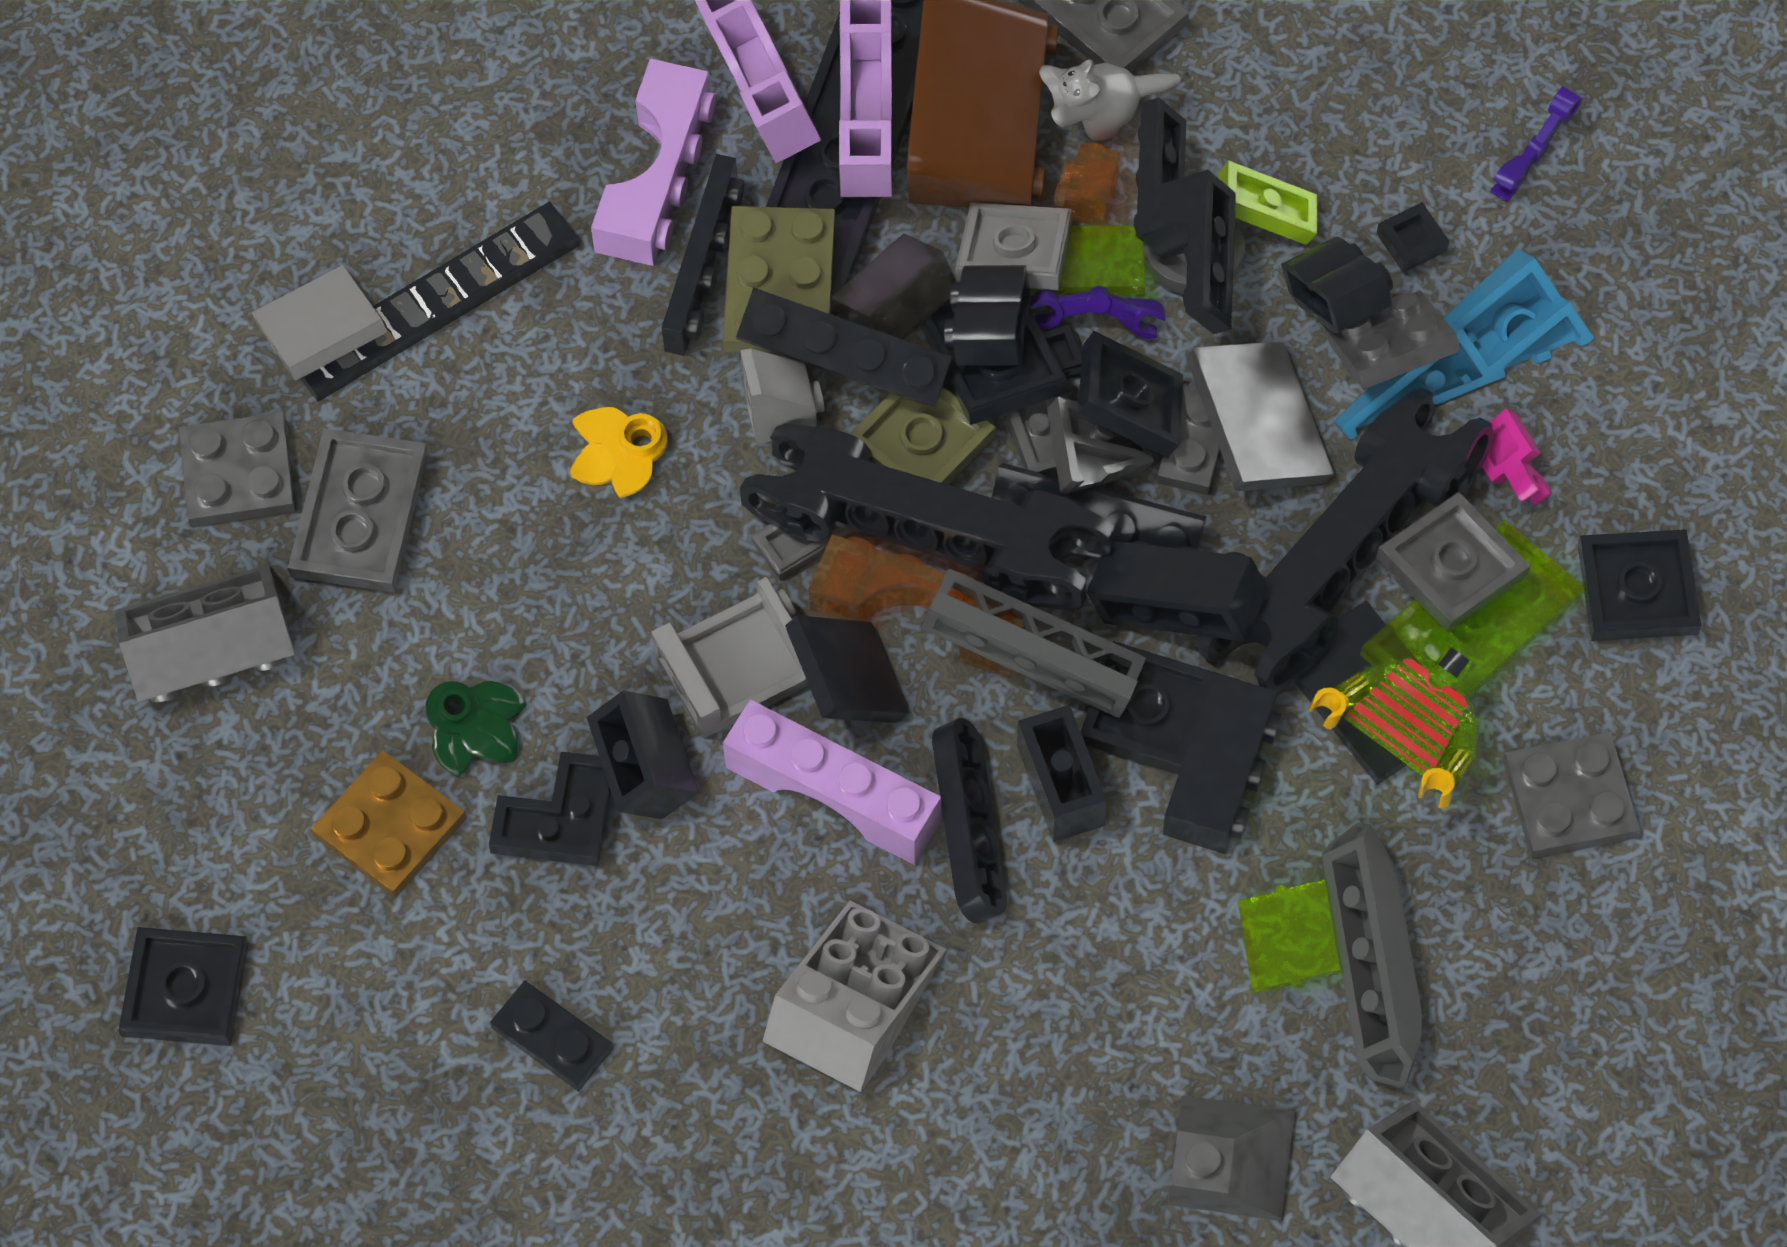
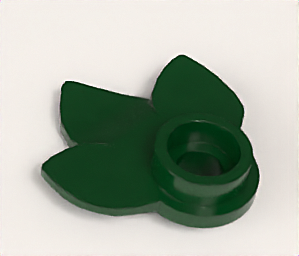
[425,681,526,777]

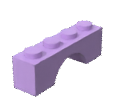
[695,0,821,163]
[839,0,892,197]
[591,59,717,266]
[723,699,942,865]

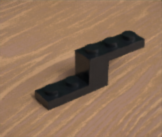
[1134,97,1236,334]

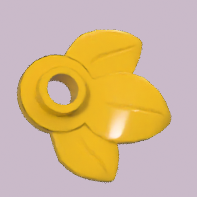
[570,407,668,498]

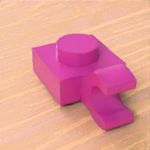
[1481,409,1552,506]

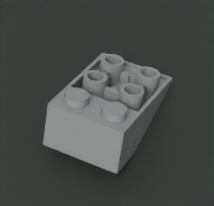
[762,901,947,1092]

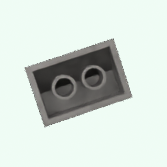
[114,564,295,702]
[1330,1101,1541,1247]

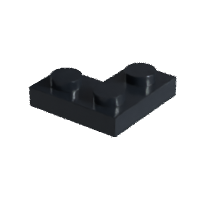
[489,752,611,866]

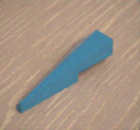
[1333,248,1594,440]

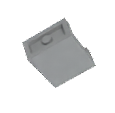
[651,577,809,739]

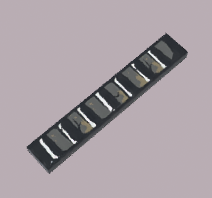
[301,201,579,402]

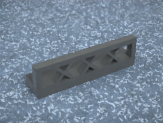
[921,569,1146,718]

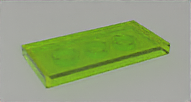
[1360,520,1585,724]

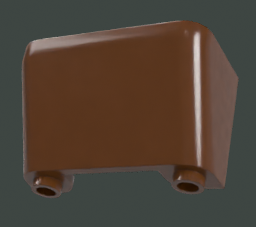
[907,0,1058,208]

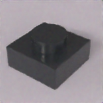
[1377,202,1449,273]

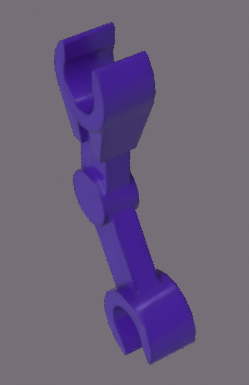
[1490,86,1583,202]
[1031,286,1166,339]

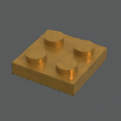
[311,750,467,898]

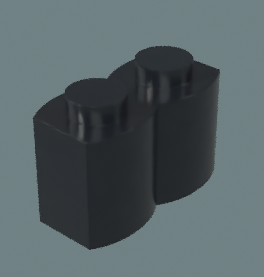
[1281,237,1393,333]
[944,265,1030,366]

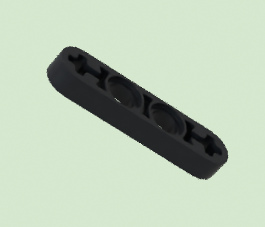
[932,718,1007,924]

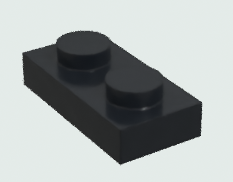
[490,980,613,1092]

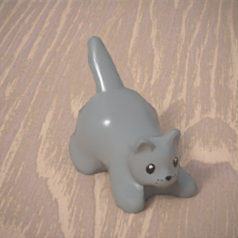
[1039,59,1181,141]

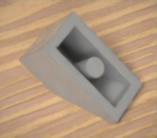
[740,348,825,444]

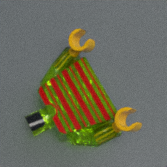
[1308,646,1479,809]

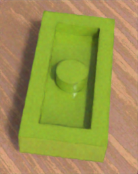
[1218,160,1317,245]

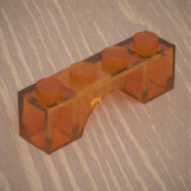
[808,534,1026,679]

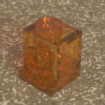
[1054,143,1120,228]

